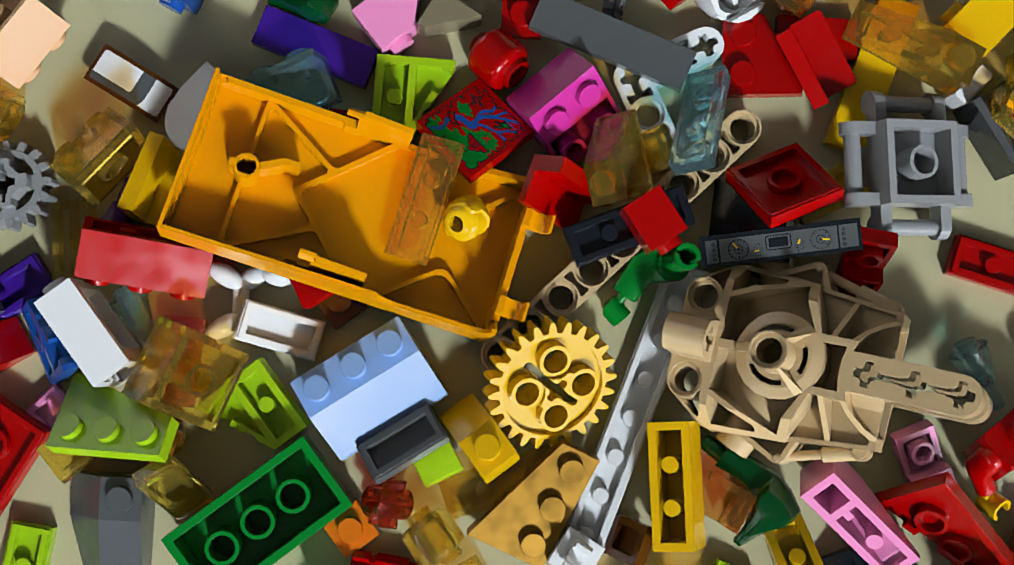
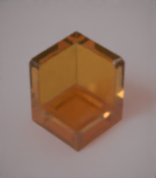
[702,469,758,534]

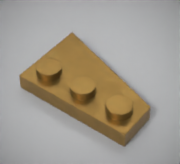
[467,439,600,565]

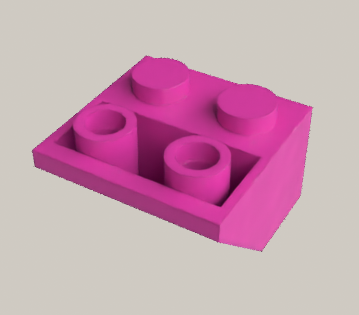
[506,47,626,164]

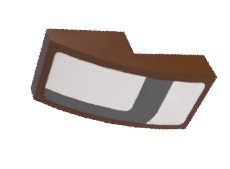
[84,43,179,123]

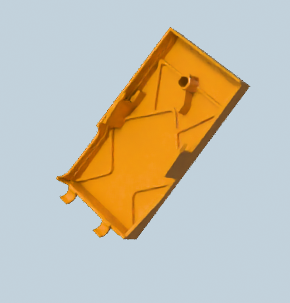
[156,67,556,343]

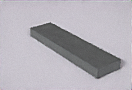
[528,0,697,92]

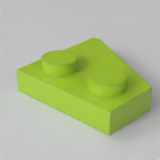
[197,357,312,450]

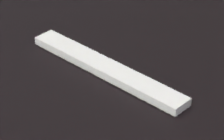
[562,267,709,565]

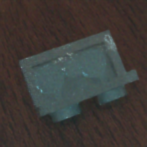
[243,48,343,109]

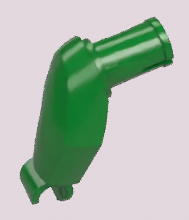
[603,242,701,326]

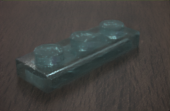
[668,65,731,176]

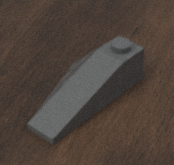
[70,470,157,565]

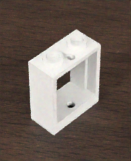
[34,277,153,387]

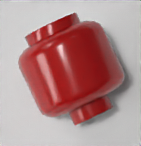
[468,28,529,90]

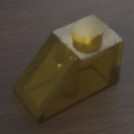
[583,109,654,207]

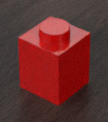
[619,184,688,256]

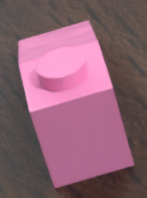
[800,460,920,565]

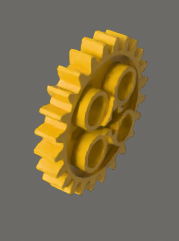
[482,315,617,449]

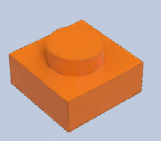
[323,499,381,559]

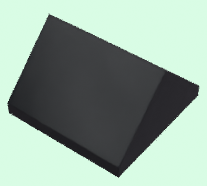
[952,80,1014,181]

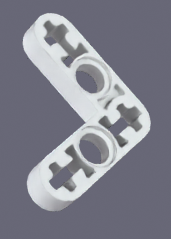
[612,26,724,172]

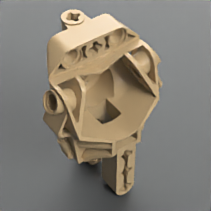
[662,258,993,465]

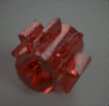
[361,477,414,529]

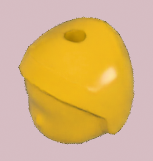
[442,195,490,241]

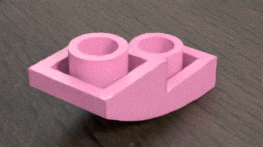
[888,419,955,483]

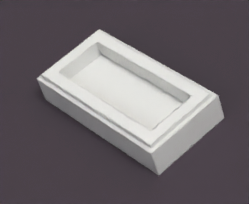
[232,298,326,361]

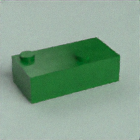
[161,433,355,565]

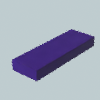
[251,5,381,90]

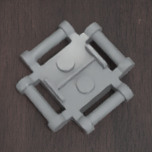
[838,91,973,240]

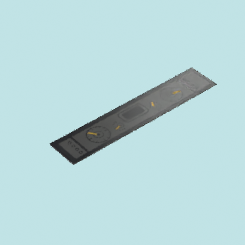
[699,217,863,269]

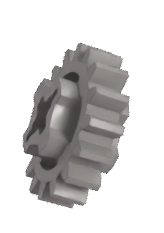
[0,140,60,232]

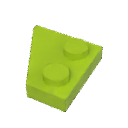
[372,54,456,141]

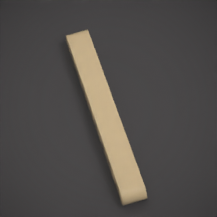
[481,109,762,370]

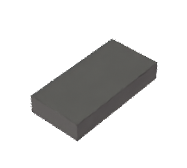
[356,403,451,485]

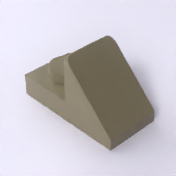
[417,0,482,37]

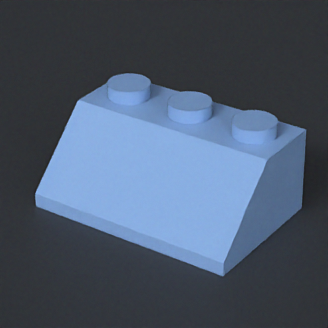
[290,316,448,461]

